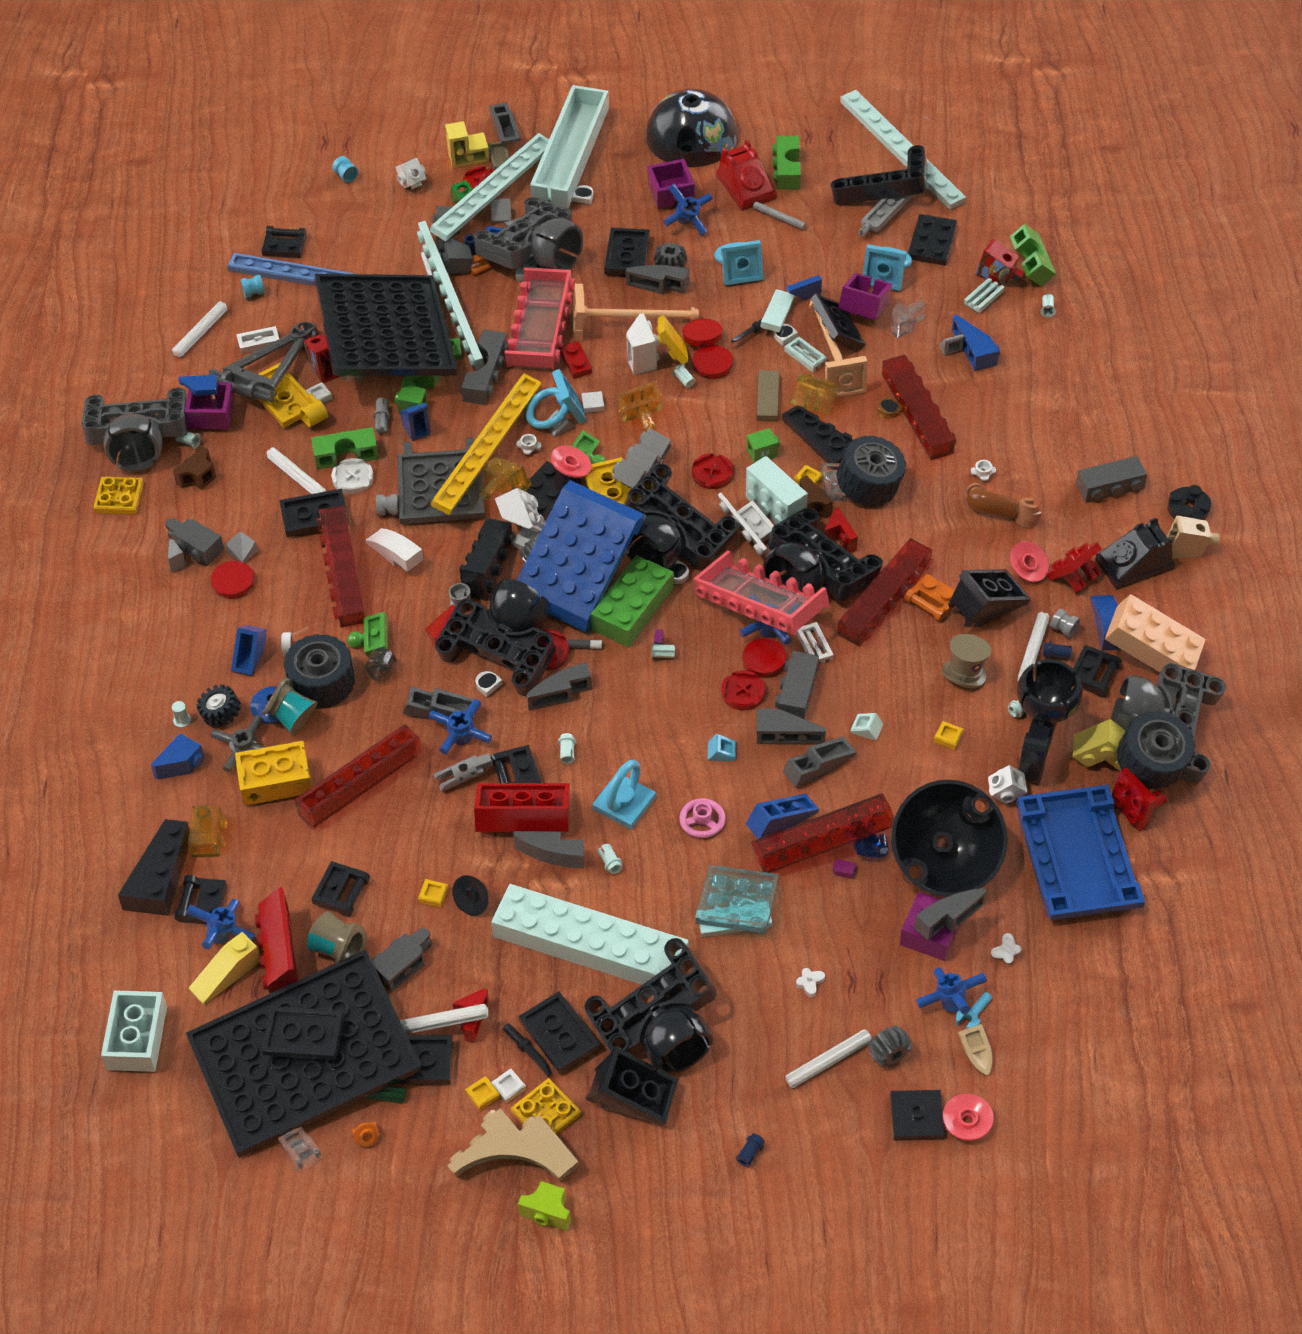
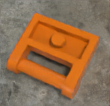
[903,574,956,622]

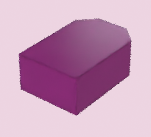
[654,629,664,645]
[833,859,856,879]

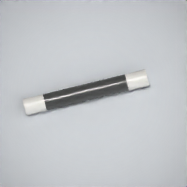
[566,639,602,649]

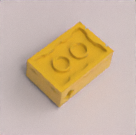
[235,741,313,806]

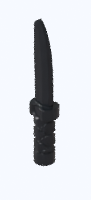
[731,318,763,343]
[503,1023,551,1077]

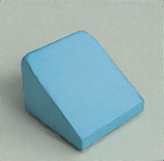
[707,734,736,761]

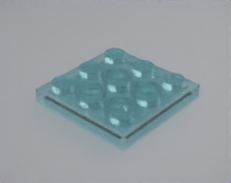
[695,865,779,934]

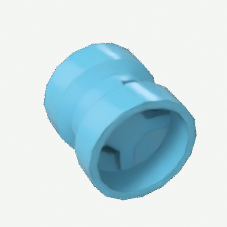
[332,156,359,183]
[240,275,265,298]

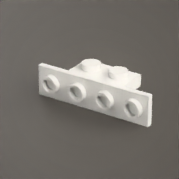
[718,493,774,557]

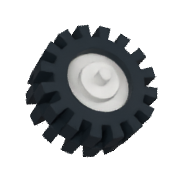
[196,684,241,728]

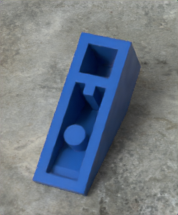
[951,314,1000,371]
[1091,595,1121,651]
[746,793,819,840]

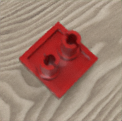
[1045,542,1102,593]
[1112,767,1167,831]

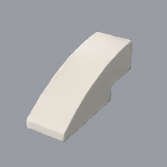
[366,528,423,572]

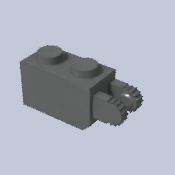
[165,518,224,566]
[372,928,432,993]

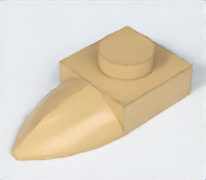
[958,1024,992,1075]

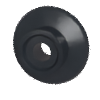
[452,875,489,916]

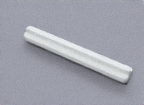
[172,301,227,358]
[266,447,326,494]
[1017,612,1049,681]
[400,1004,489,1034]
[786,1030,871,1088]

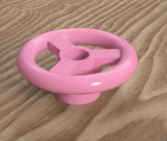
[679,798,726,838]

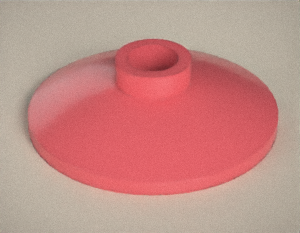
[551,446,591,478]
[1010,541,1049,583]
[943,1094,994,1141]

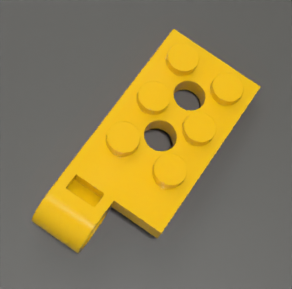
[258,363,328,428]
[584,457,636,504]

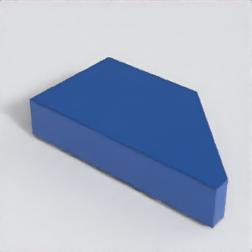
[786,275,822,300]
[178,374,218,396]

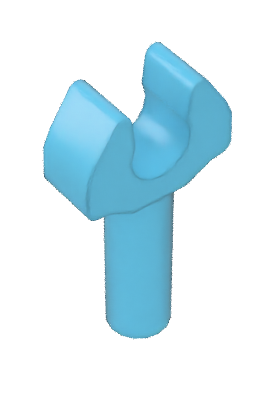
[956,992,992,1029]

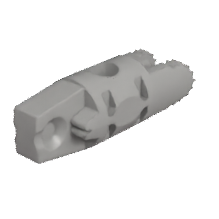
[433,753,493,792]

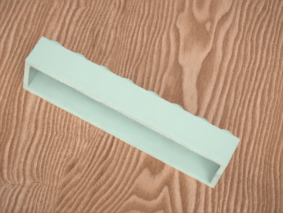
[530,85,609,208]
[491,884,689,985]

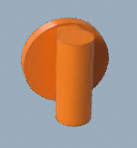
[470,254,491,276]
[351,1122,379,1147]

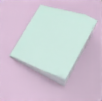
[850,713,883,740]

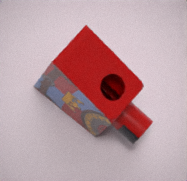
[975,239,1025,286]
[304,334,340,383]

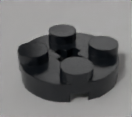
[1167,485,1211,520]

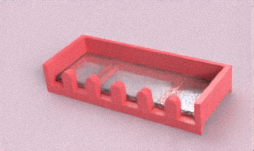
[505,267,575,370]
[693,550,830,636]

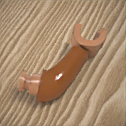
[966,483,1042,528]

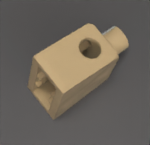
[1167,516,1220,559]

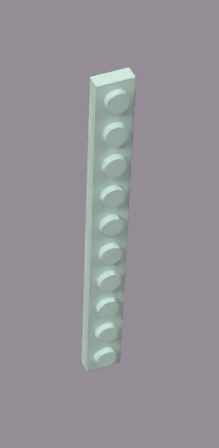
[840,90,966,210]
[430,133,549,242]
[417,221,484,371]

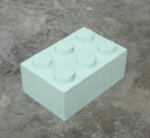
[746,456,808,525]
[101,991,167,1072]

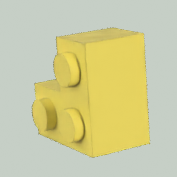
[445,121,490,168]
[1073,719,1126,771]

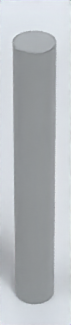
[753,201,806,230]

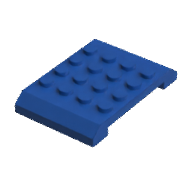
[517,480,646,633]
[1017,784,1145,920]

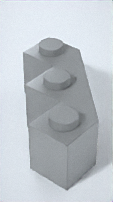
[612,428,673,489]

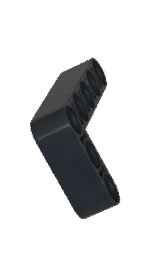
[830,145,928,204]

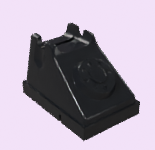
[1095,518,1175,590]
[948,569,1031,627]
[586,1046,679,1126]

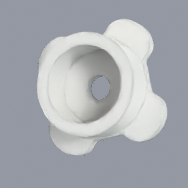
[516,434,541,455]
[971,460,996,481]

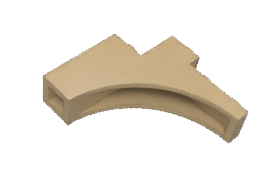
[447,1108,580,1182]

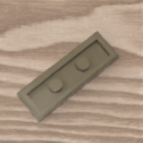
[757,370,779,421]

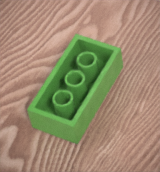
[591,555,674,647]

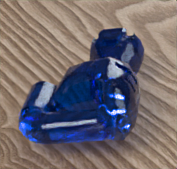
[850,810,889,858]

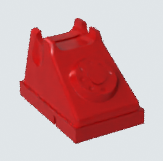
[716,140,776,211]

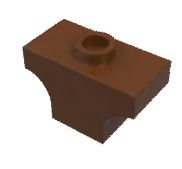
[173,446,216,490]
[800,475,833,518]

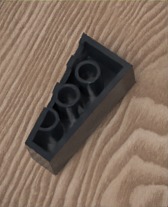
[459,518,515,601]
[118,819,192,916]

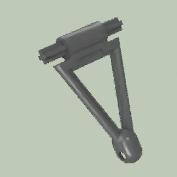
[208,322,317,402]

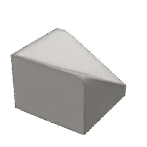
[226,531,258,563]

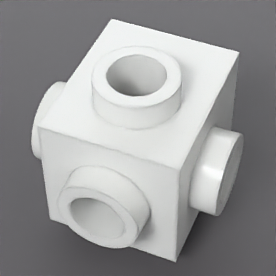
[395,158,426,189]
[988,765,1027,804]

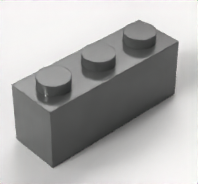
[1076,456,1147,503]
[775,651,819,719]

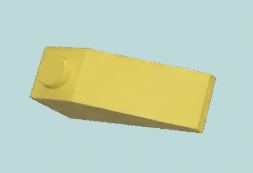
[189,932,260,1005]

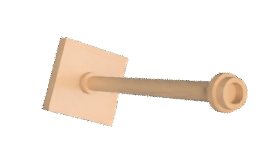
[572,284,699,341]
[809,301,867,399]

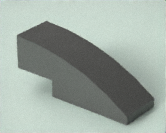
[489,102,520,144]
[626,265,690,294]
[527,662,592,711]
[403,686,475,720]
[783,736,856,787]
[513,831,585,868]
[914,888,987,940]

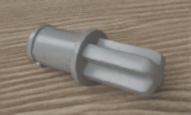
[373,398,390,434]

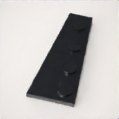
[782,405,853,469]

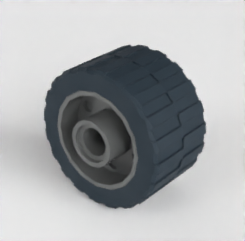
[836,436,906,506]
[284,634,355,709]
[1117,711,1196,790]

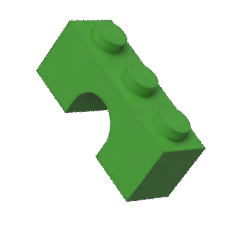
[772,136,801,189]
[1010,224,1056,286]
[395,376,440,413]
[311,427,379,470]

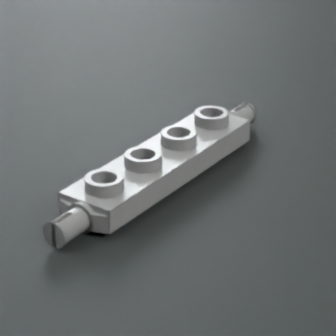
[858,195,914,237]

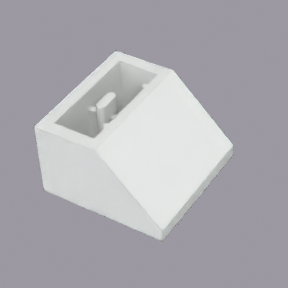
[626,313,659,375]
[495,488,545,534]

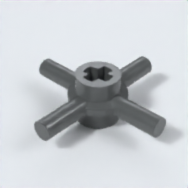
[211,715,266,773]

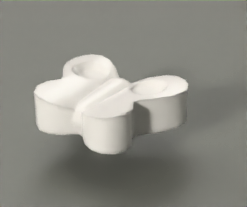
[991,933,1022,963]
[796,968,825,997]

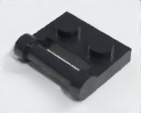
[261,226,307,258]
[1073,645,1122,697]
[490,745,541,783]
[312,861,370,917]
[174,875,227,924]

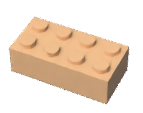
[1105,594,1206,679]

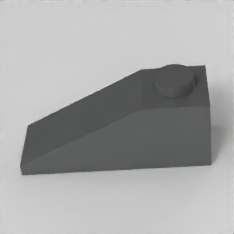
[757,708,826,745]

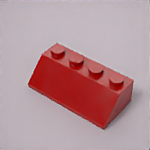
[474,783,570,833]
[255,887,298,994]

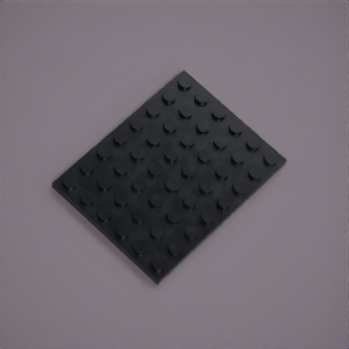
[314,274,457,377]
[186,949,423,1158]

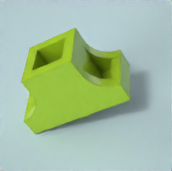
[518,1181,571,1231]

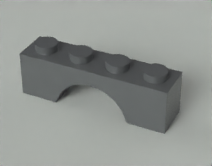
[432,206,472,273]
[461,329,508,405]

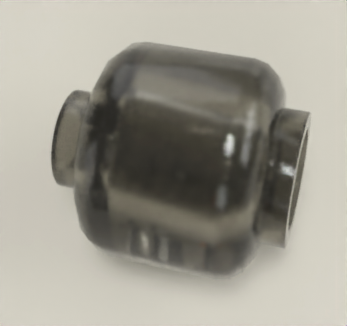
[365,648,397,681]

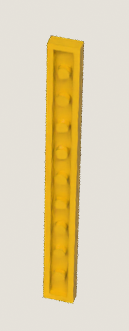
[431,373,542,515]

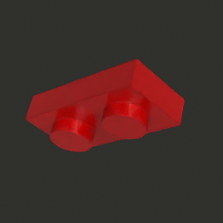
[559,341,592,379]

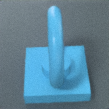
[714,240,764,285]
[863,244,912,291]
[525,369,587,429]
[592,760,656,830]

